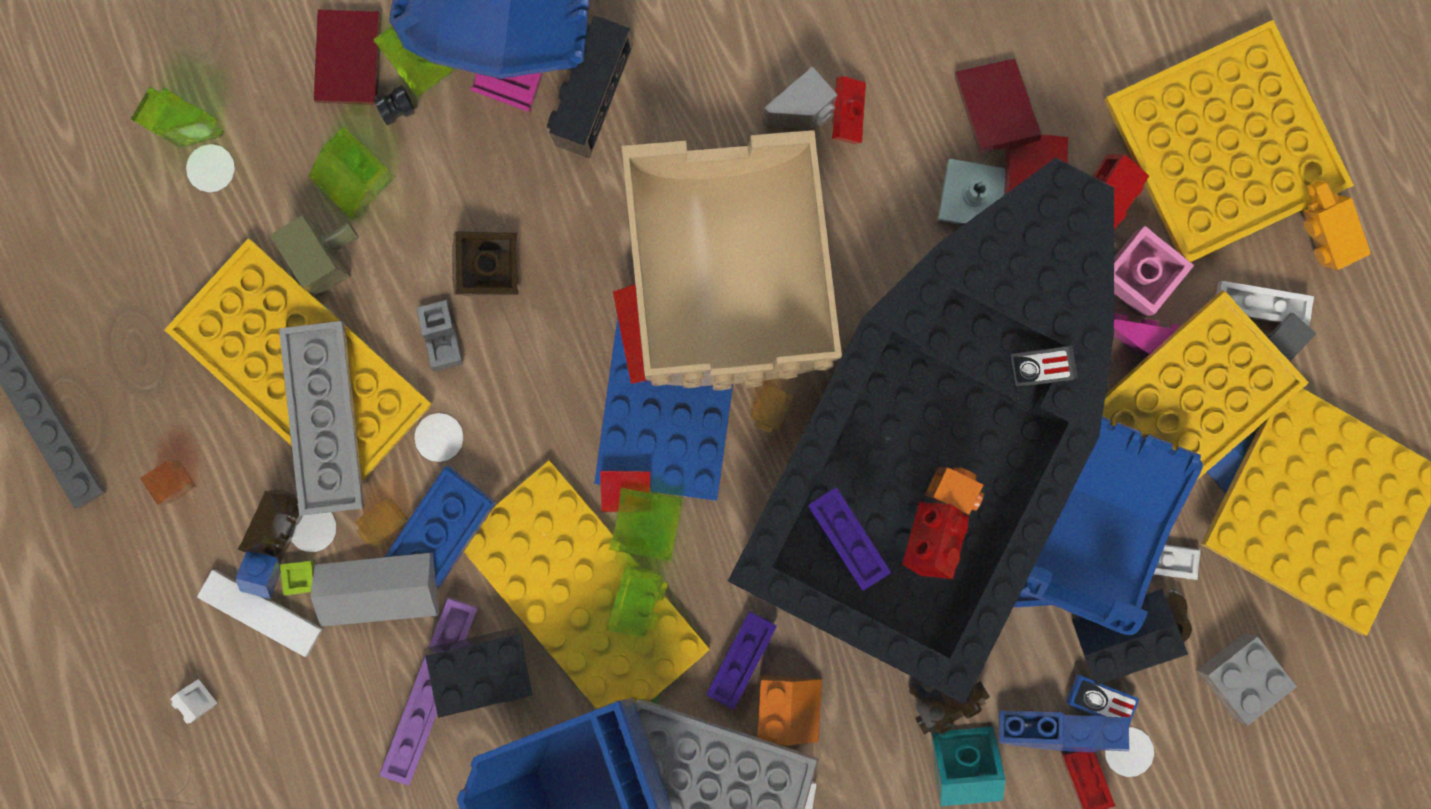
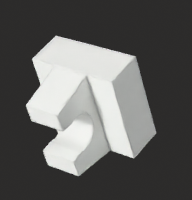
[171,679,217,724]

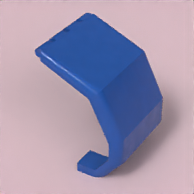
[389,0,590,79]
[1021,416,1203,635]

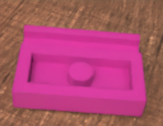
[471,73,543,112]

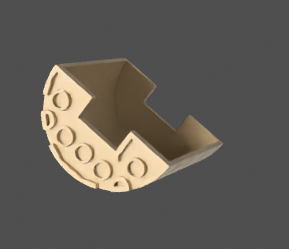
[621,130,842,391]

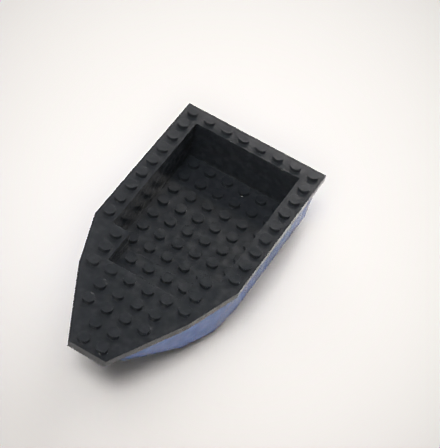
[727,158,1114,704]

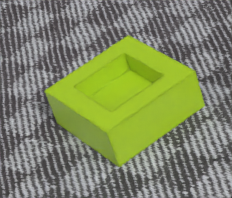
[280,560,314,595]

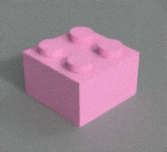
[1114,226,1194,318]

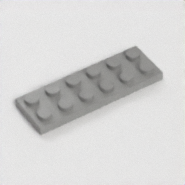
[279,321,365,516]

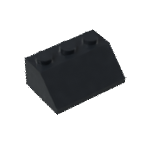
[1072,588,1188,685]

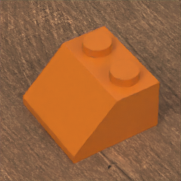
[756,675,822,746]

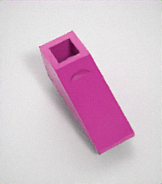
[1114,314,1182,359]

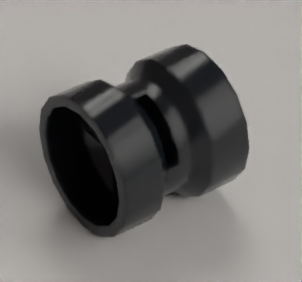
[374,85,415,126]

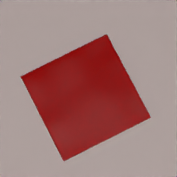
[600,471,651,512]

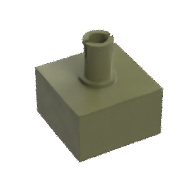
[270,215,359,296]

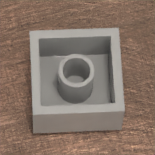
[1196,632,1297,726]

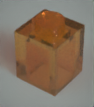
[140,461,196,505]

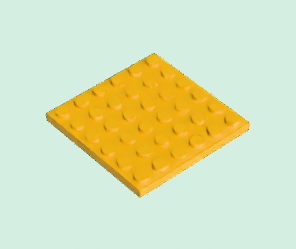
[1104,20,1354,262]
[1201,388,1431,636]

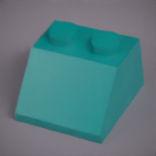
[931,726,1006,807]

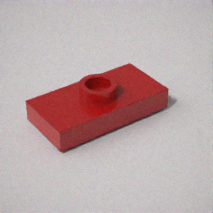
[832,76,866,144]
[1061,751,1116,809]

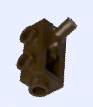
[909,681,990,735]

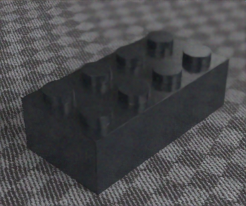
[547,15,633,159]

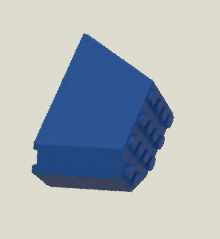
[457,698,673,809]

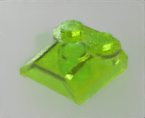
[609,488,683,561]

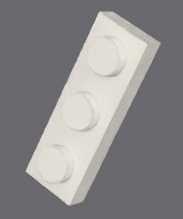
[1216,281,1314,326]

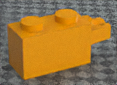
[1303,181,1371,270]

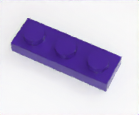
[808,487,891,591]
[706,611,777,710]

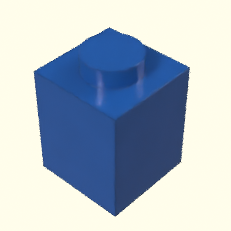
[235,552,281,599]

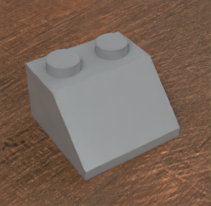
[763,66,837,130]

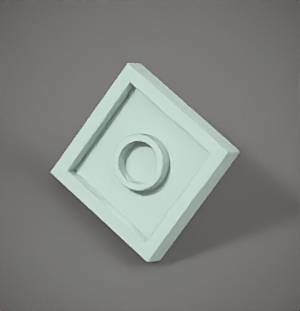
[937,159,1005,225]

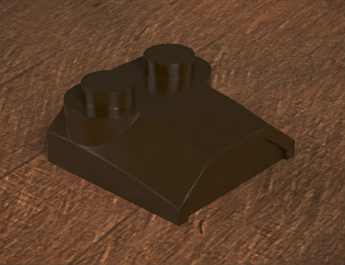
[452,231,519,297]
[238,490,303,557]

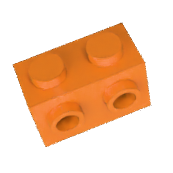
[924,467,984,515]

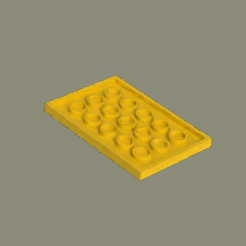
[1102,290,1309,481]

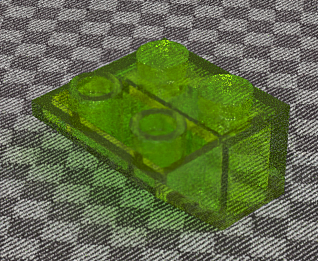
[131,87,224,148]
[308,126,396,220]

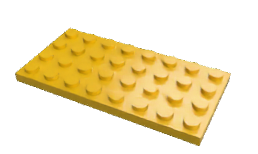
[164,238,433,482]
[464,460,710,709]

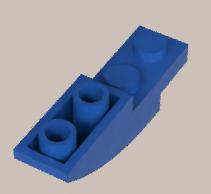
[999,710,1129,753]

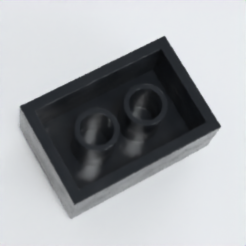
[424,627,533,718]

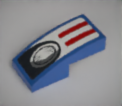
[1066,674,1139,725]

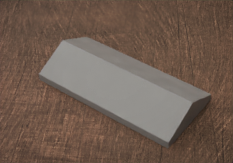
[310,552,439,627]

